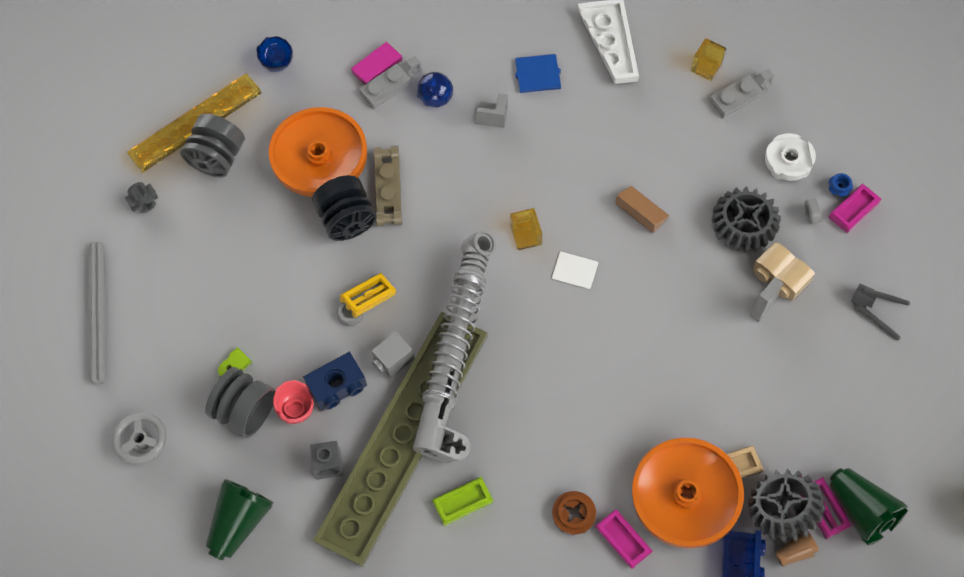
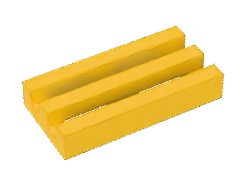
[339,273,396,318]

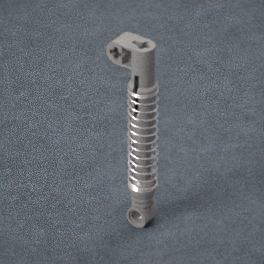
[413,230,496,463]

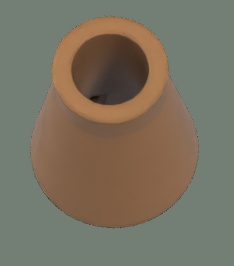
[774,532,819,567]

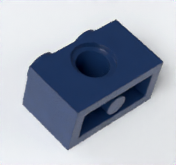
[303,351,367,411]

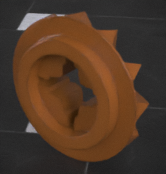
[552,491,596,536]

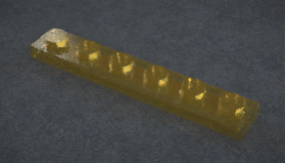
[127,73,262,173]

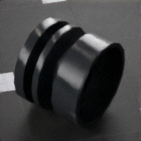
[312,175,377,241]

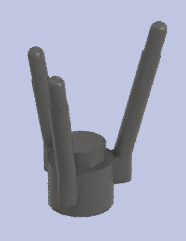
[851,283,910,340]

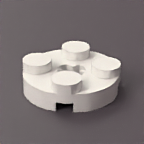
[765,133,816,181]

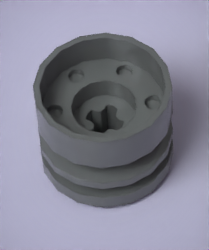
[180,113,245,178]
[205,367,275,438]

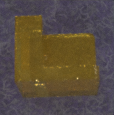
[691,38,726,81]
[510,208,543,250]

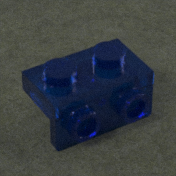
[721,530,766,577]

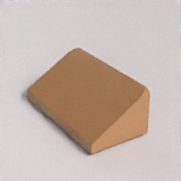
[615,186,670,233]

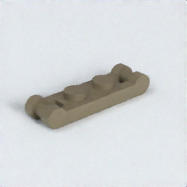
[374,145,402,226]

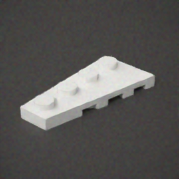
[577,0,639,84]

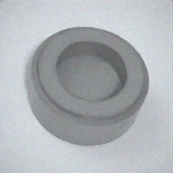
[804,198,821,224]
[337,300,363,327]

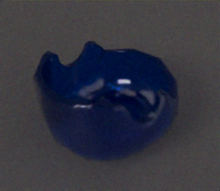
[256,36,293,72]
[417,72,453,108]

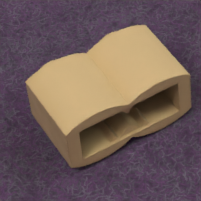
[753,242,815,301]

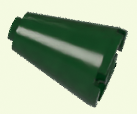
[830,468,908,545]
[206,479,274,560]

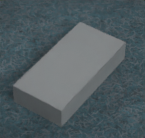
[750,277,784,322]

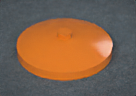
[268,107,368,197]
[632,438,744,549]

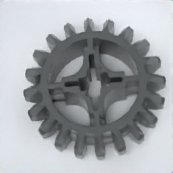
[712,186,781,253]
[748,468,825,543]

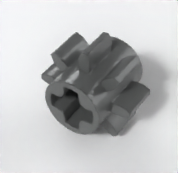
[125,182,158,213]

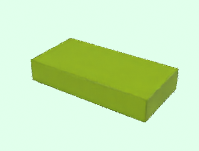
[432,477,493,526]

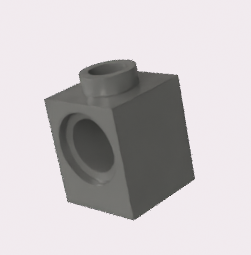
[310,441,343,480]

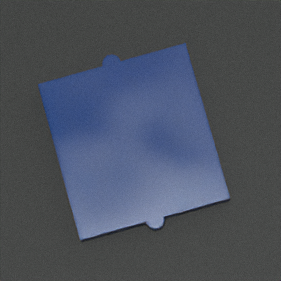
[515,54,561,93]

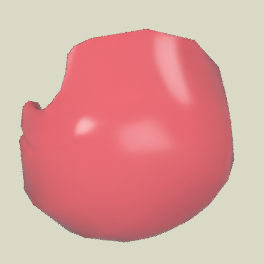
[273,380,314,424]

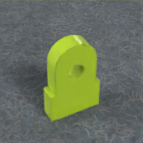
[218,347,252,377]

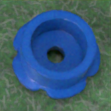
[828,173,853,197]

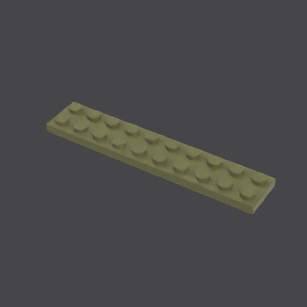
[313,311,488,568]

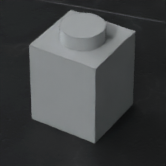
[372,331,414,378]

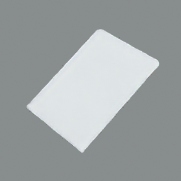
[551,251,598,289]

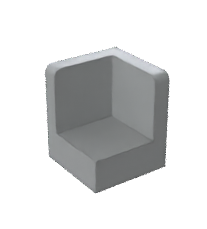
[476,93,508,128]

